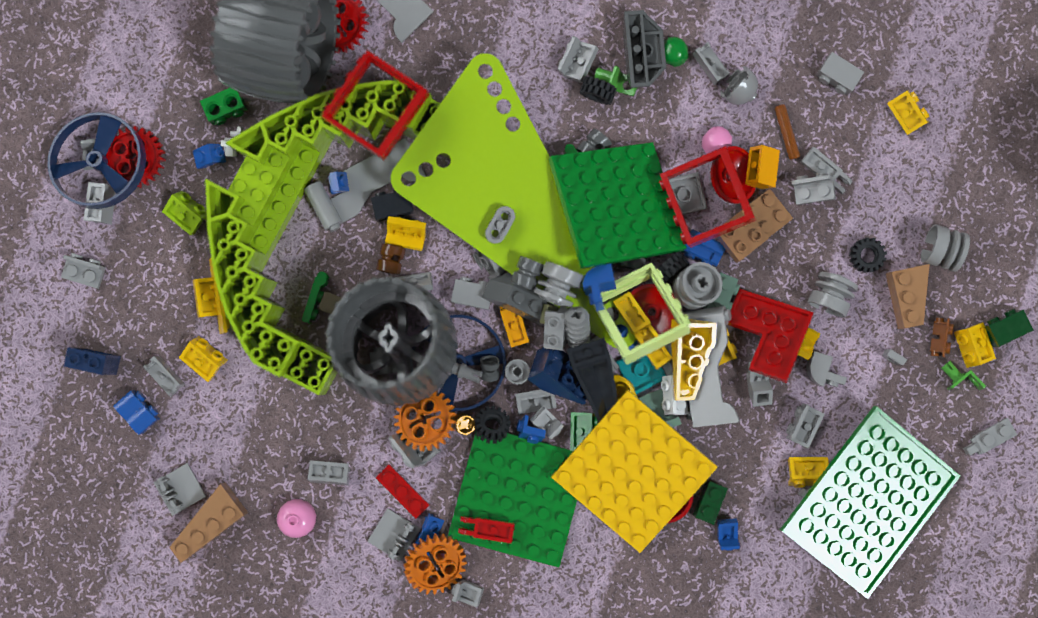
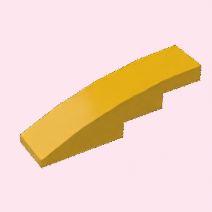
[613,292,673,370]

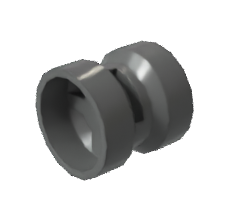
[480,355,499,382]

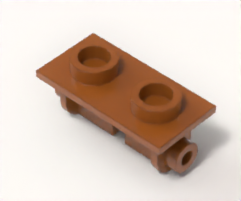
[929,318,954,358]

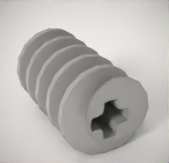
[564,306,591,347]

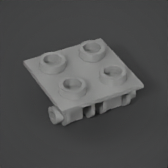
[154,463,206,516]
[367,508,420,562]

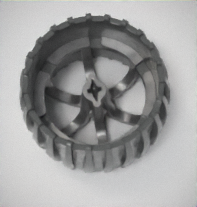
[326,276,458,406]

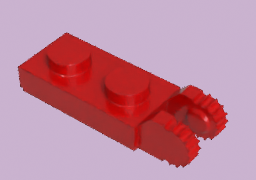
[458,516,515,543]

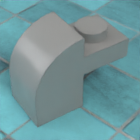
[806,351,847,387]
[746,362,773,407]

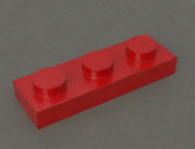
[376,464,430,519]

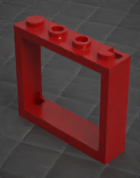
[322,50,429,161]
[659,146,756,248]

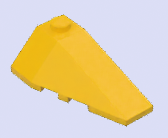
[671,319,717,401]

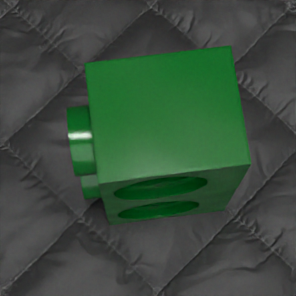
[200,88,248,126]

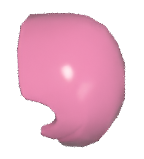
[702,126,732,154]

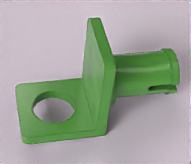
[595,66,637,96]
[941,361,986,390]

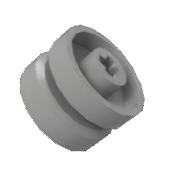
[672,262,723,310]

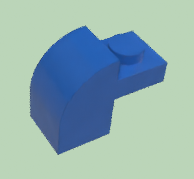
[583,263,616,311]

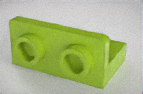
[162,191,207,236]

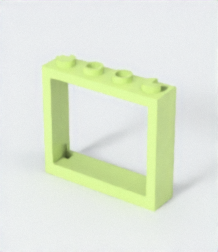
[593,263,691,365]

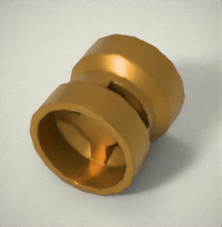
[452,413,475,435]

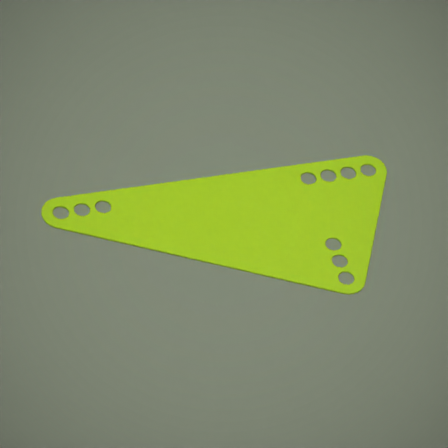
[391,53,636,348]

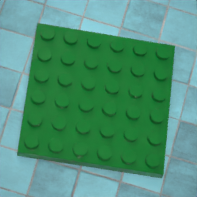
[548,142,687,269]
[447,428,577,568]

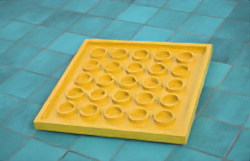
[551,390,718,553]

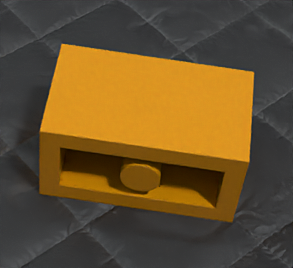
[745,145,780,189]

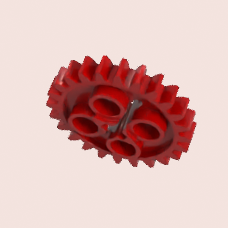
[335,0,370,54]
[106,126,166,188]

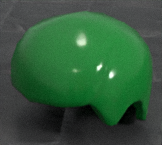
[664,37,689,67]

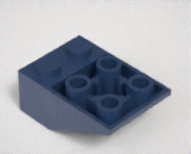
[528,347,587,405]

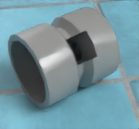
[505,359,530,384]

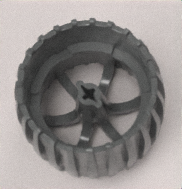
[210,0,340,103]

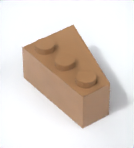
[885,264,930,329]

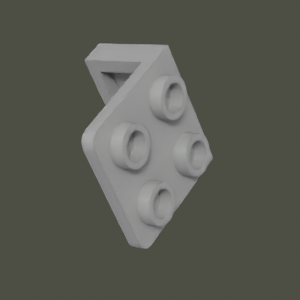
[389,422,441,468]

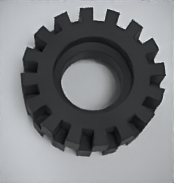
[579,77,617,105]
[849,238,887,273]
[658,252,690,284]
[474,406,511,444]

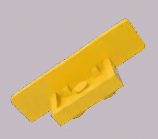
[192,258,230,334]

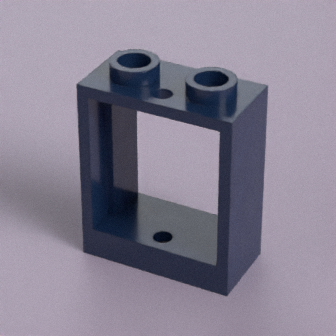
[63,347,121,375]

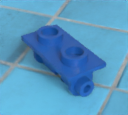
[413,513,445,556]

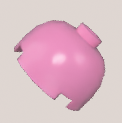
[277,499,316,538]

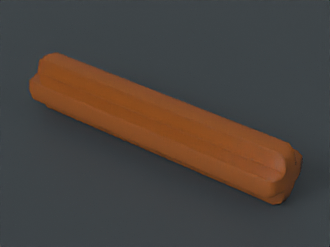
[775,104,800,160]

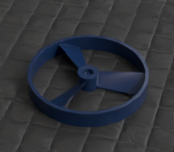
[47,112,146,209]
[410,315,506,411]

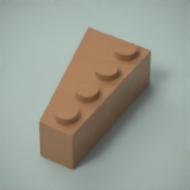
[169,482,248,563]

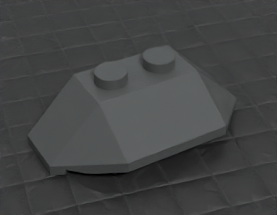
[623,10,666,88]
[482,273,555,327]

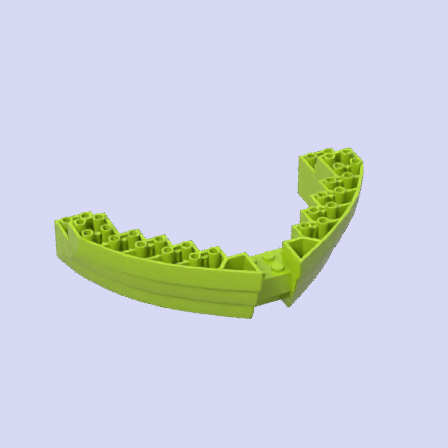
[205,80,450,395]

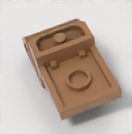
[716,189,793,263]

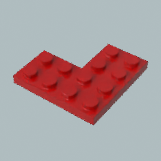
[728,289,814,383]

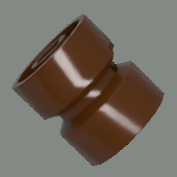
[376,243,406,275]

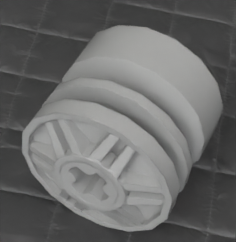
[921,224,970,272]
[534,261,584,307]
[808,272,858,318]

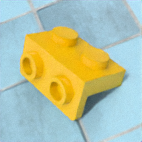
[385,216,426,251]

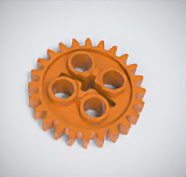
[394,390,457,452]
[403,533,467,595]

